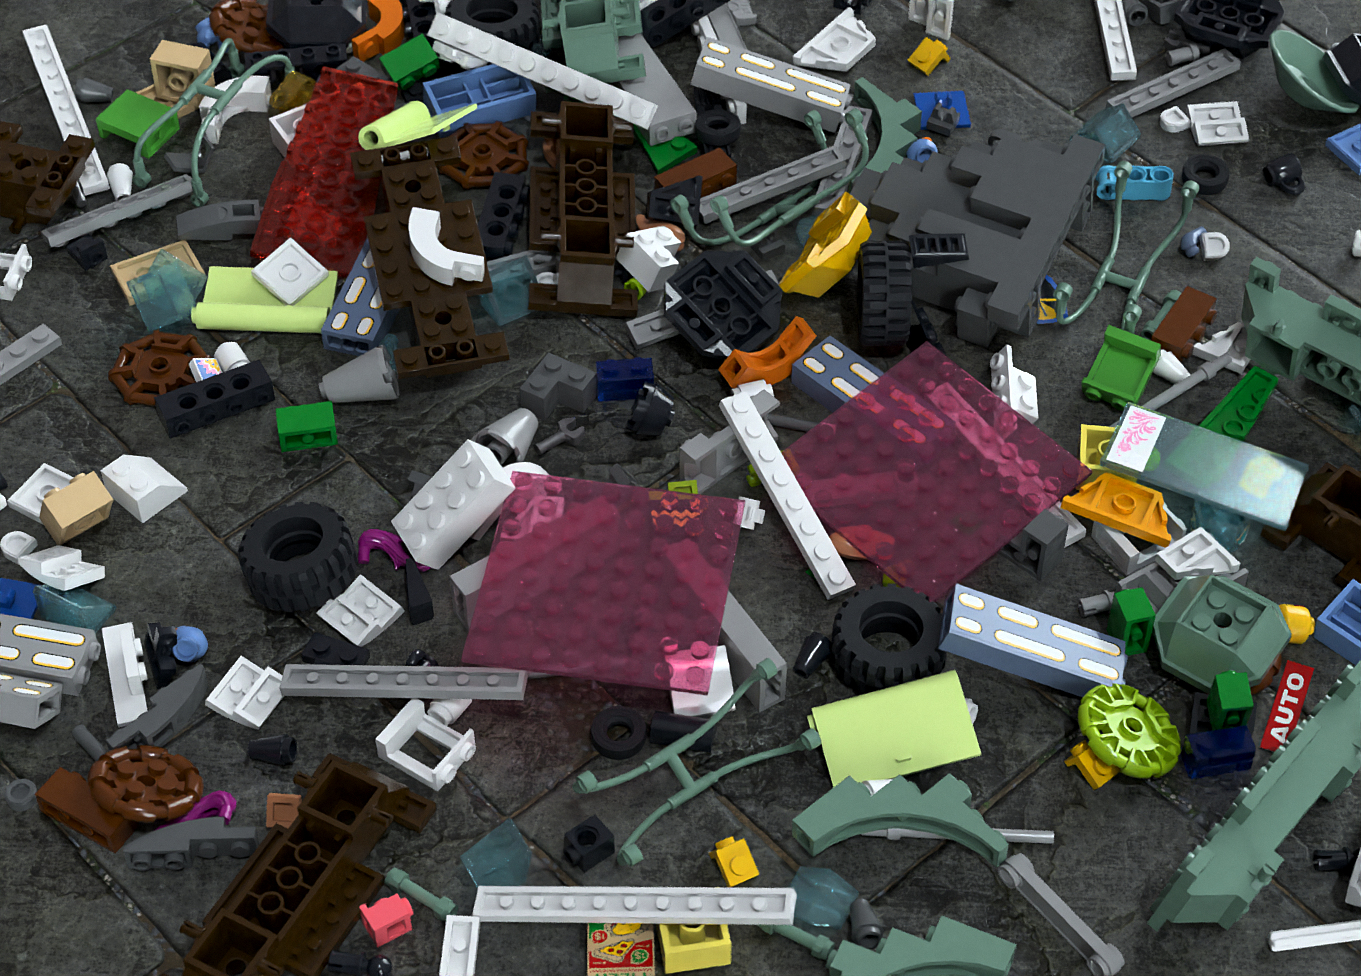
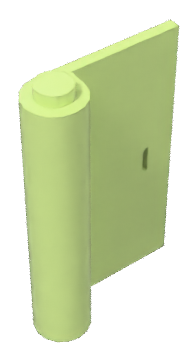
[358,101,478,150]
[191,266,338,334]
[807,670,981,788]

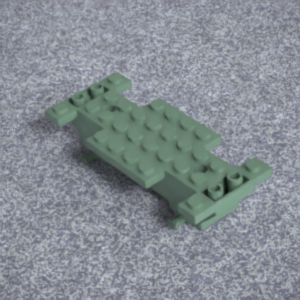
[541,0,646,93]
[1241,257,1361,406]
[1147,660,1361,931]

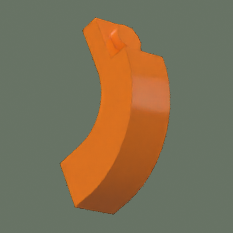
[352,0,405,62]
[718,316,817,388]

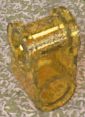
[269,71,317,114]

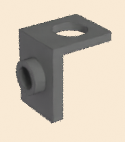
[164,134,214,174]

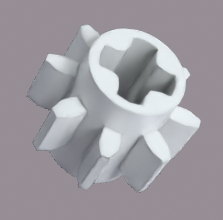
[727,496,765,530]

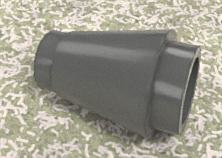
[1121,0,1148,26]
[75,78,114,102]
[850,899,884,949]

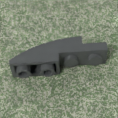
[176,200,286,240]
[106,663,208,751]
[123,817,260,871]

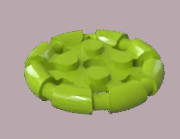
[1078,683,1181,779]

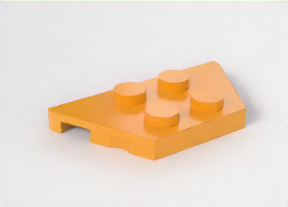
[1060,472,1172,548]

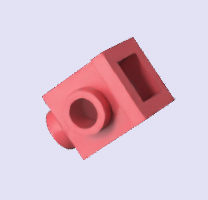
[359,894,414,948]

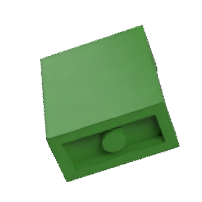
[96,89,180,159]
[1081,325,1161,411]

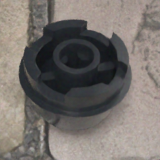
[626,381,675,436]

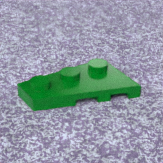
[633,124,697,175]

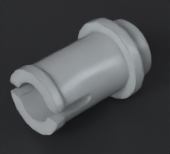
[1166,43,1200,67]
[1078,590,1115,617]

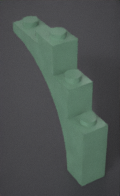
[848,77,922,194]
[792,773,1008,868]
[826,915,1016,976]

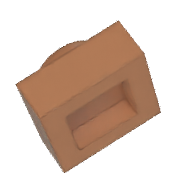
[266,793,302,828]

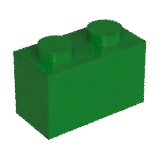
[379,33,439,92]
[275,401,338,452]
[1106,587,1156,656]
[1206,670,1254,736]

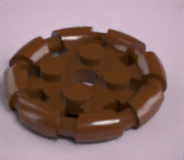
[209,0,286,53]
[87,745,204,822]

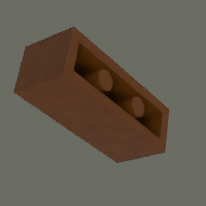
[654,147,737,198]
[1151,286,1218,363]
[35,767,139,854]

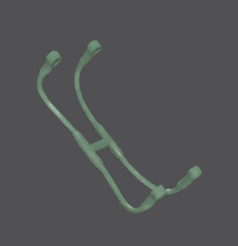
[132,38,301,208]
[670,108,869,247]
[1053,161,1199,334]
[573,658,822,867]

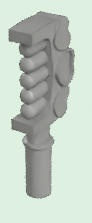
[727,0,757,27]

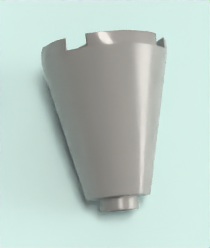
[319,345,400,403]
[471,408,538,467]

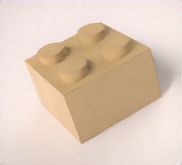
[150,40,215,107]
[39,471,113,545]

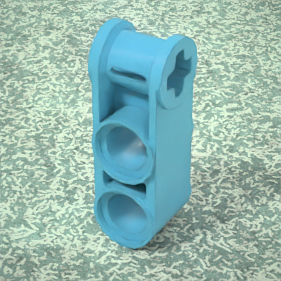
[1096,165,1173,201]

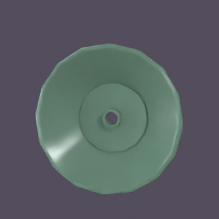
[1269,30,1360,113]

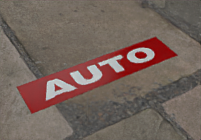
[1260,660,1314,752]

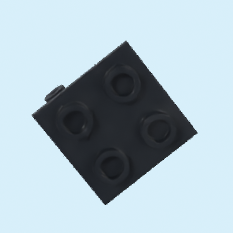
[909,300,947,371]

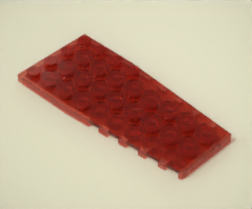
[250,67,398,278]

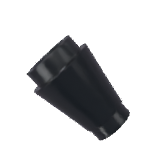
[793,632,832,678]
[248,734,297,765]

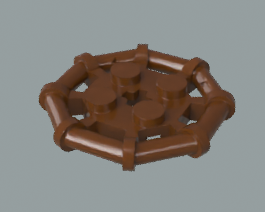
[437,121,529,190]
[108,329,212,406]

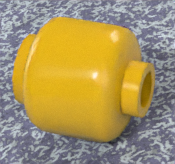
[1279,604,1315,644]

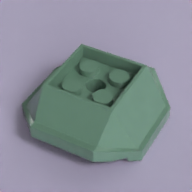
[1153,574,1291,694]

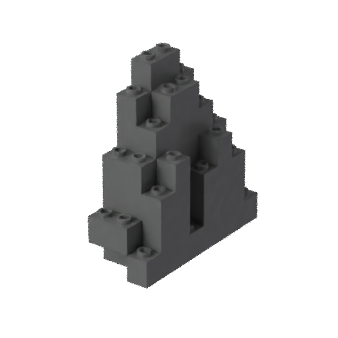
[850,134,1105,349]

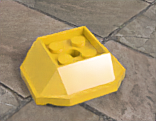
[778,191,872,298]

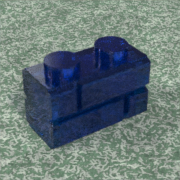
[596,357,654,401]
[1181,725,1256,779]

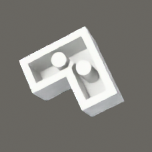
[616,226,681,292]

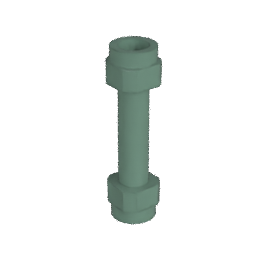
[1141,290,1182,340]
[384,868,458,922]
[757,925,835,961]

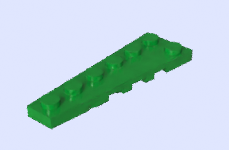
[1162,366,1279,498]

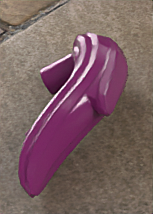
[358,529,430,572]
[154,790,237,831]

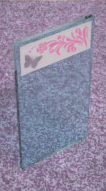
[1100,402,1309,531]

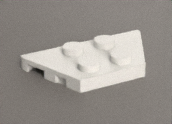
[793,7,876,72]

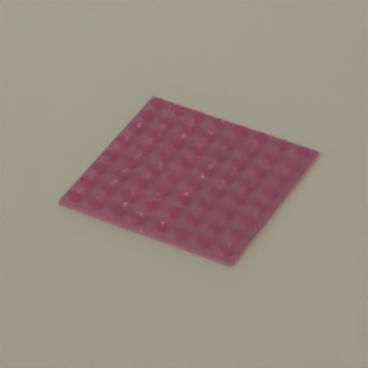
[781,341,1092,603]
[461,471,745,696]

